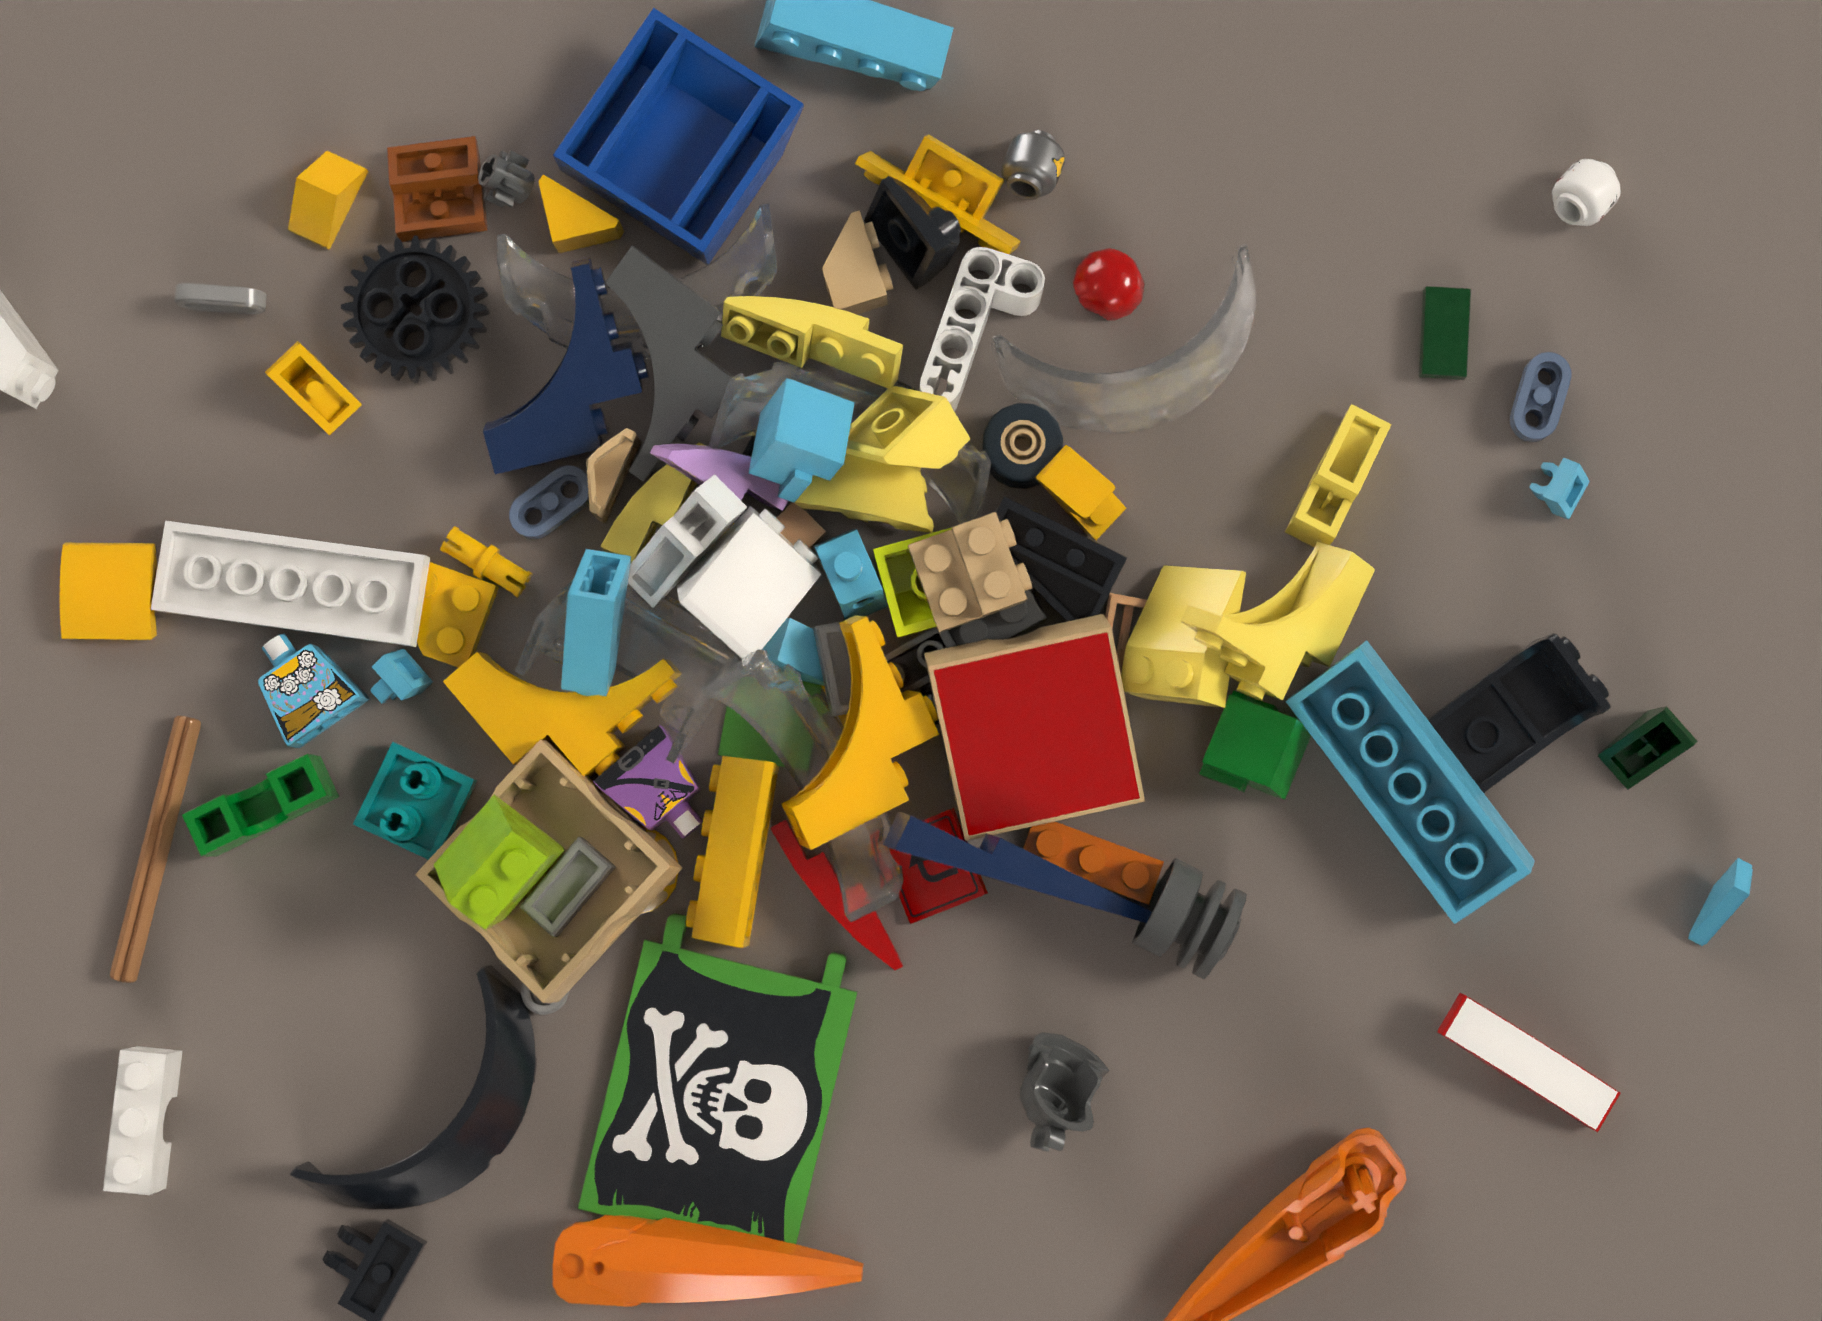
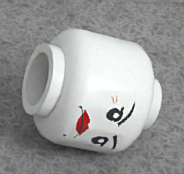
[1552,159,1621,226]

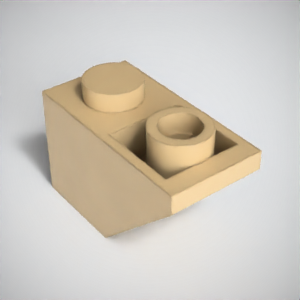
[822,210,893,314]

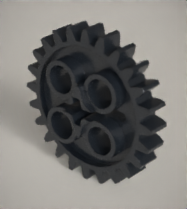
[341,236,490,383]

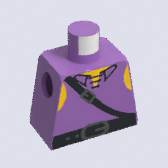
[593,725,703,839]

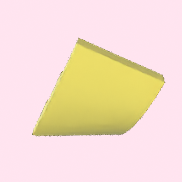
[794,453,934,533]

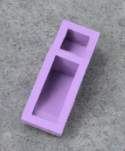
[650,444,788,511]

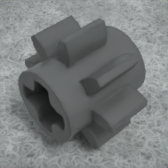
[478,150,535,208]

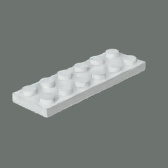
[150,521,430,647]

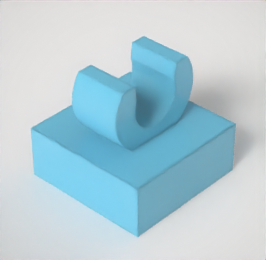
[1530,458,1590,520]
[370,648,433,704]

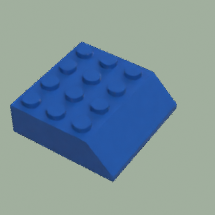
[553,7,804,265]

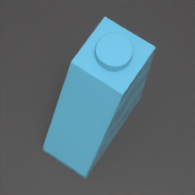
[561,549,631,696]

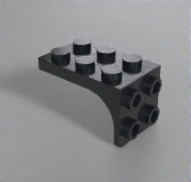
[1427,633,1611,793]

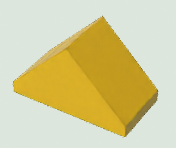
[288,151,368,250]
[538,174,625,253]

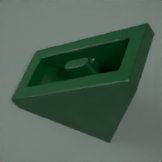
[1598,706,1697,790]

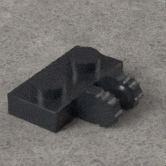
[322,1219,427,1321]

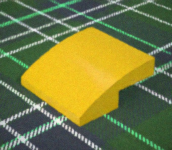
[59,542,157,640]

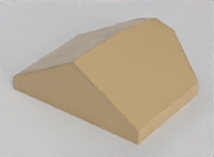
[586,428,642,523]

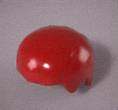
[1073,248,1145,321]

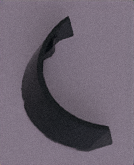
[290,965,537,1209]

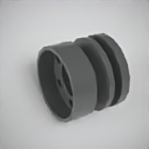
[1132,858,1247,979]

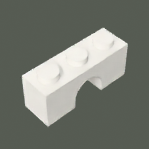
[103,1046,182,1195]

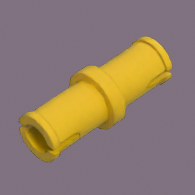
[440,526,533,598]

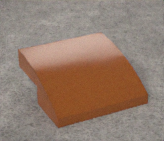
[387,136,488,242]

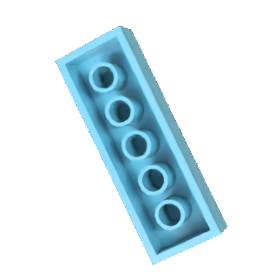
[1285,640,1535,924]

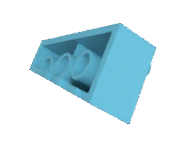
[754,0,954,91]

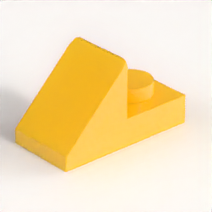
[265,341,362,436]
[1035,445,1126,541]

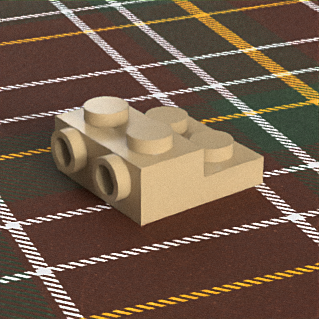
[908,512,1032,633]

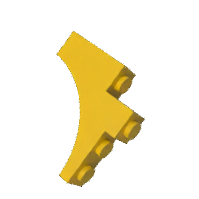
[781,615,939,850]
[443,652,682,776]

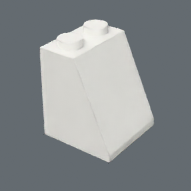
[0,290,59,409]
[676,506,821,664]

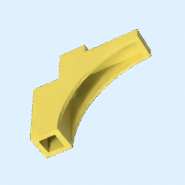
[1180,542,1375,701]

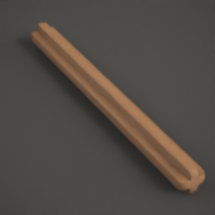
[110,715,201,983]

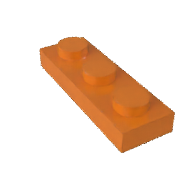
[1023,822,1164,905]

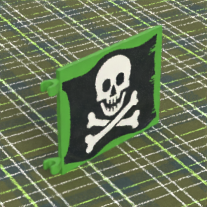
[578,913,857,1244]

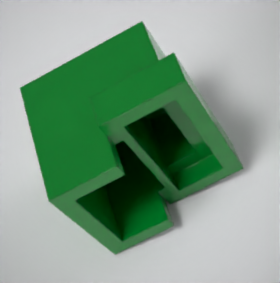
[1199,690,1311,800]

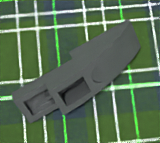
[884,589,1047,693]

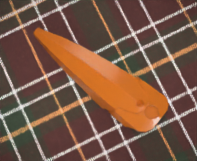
[1163,1128,1407,1321]
[552,1215,864,1306]

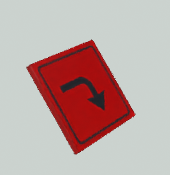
[876,808,988,924]

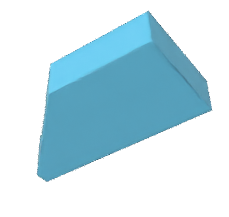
[1688,858,1753,946]

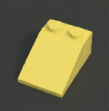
[1121,565,1246,708]

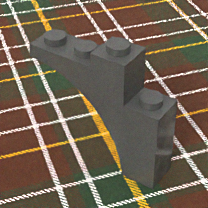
[604,246,740,481]

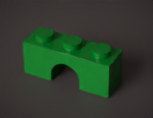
[182,754,340,857]

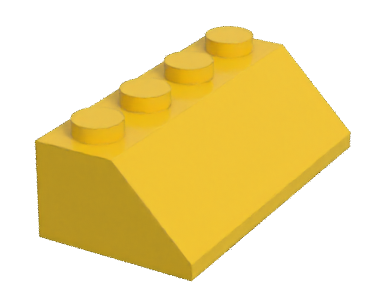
[686,756,779,948]

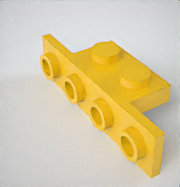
[855,134,1021,255]

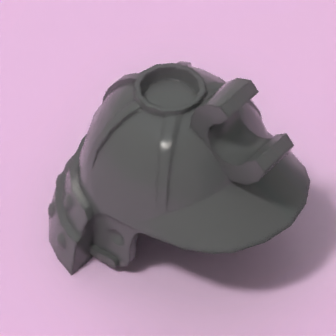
[1020,1032,1110,1152]

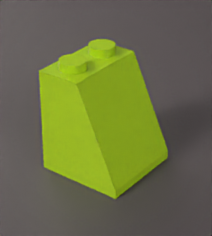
[434,794,565,930]

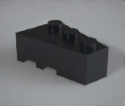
[996,497,1127,621]

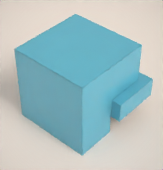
[748,378,855,502]

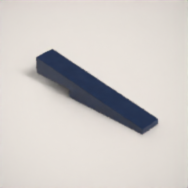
[883,811,1152,923]

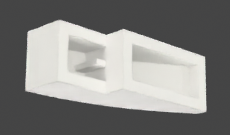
[628,474,747,608]

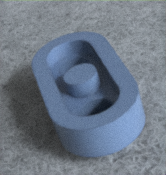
[1510,352,1572,442]
[509,466,589,539]

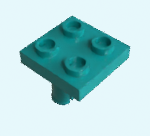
[353,742,477,860]

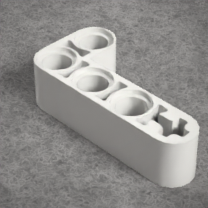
[919,247,1045,412]

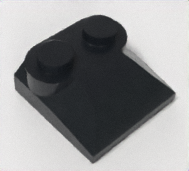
[864,176,961,290]

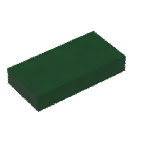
[1419,286,1471,380]

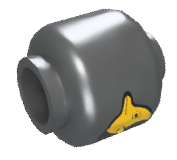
[1001,130,1065,200]

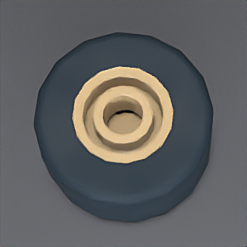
[982,403,1063,489]

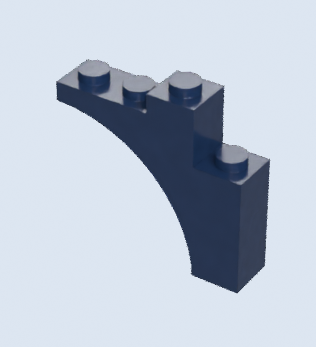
[483,257,649,475]

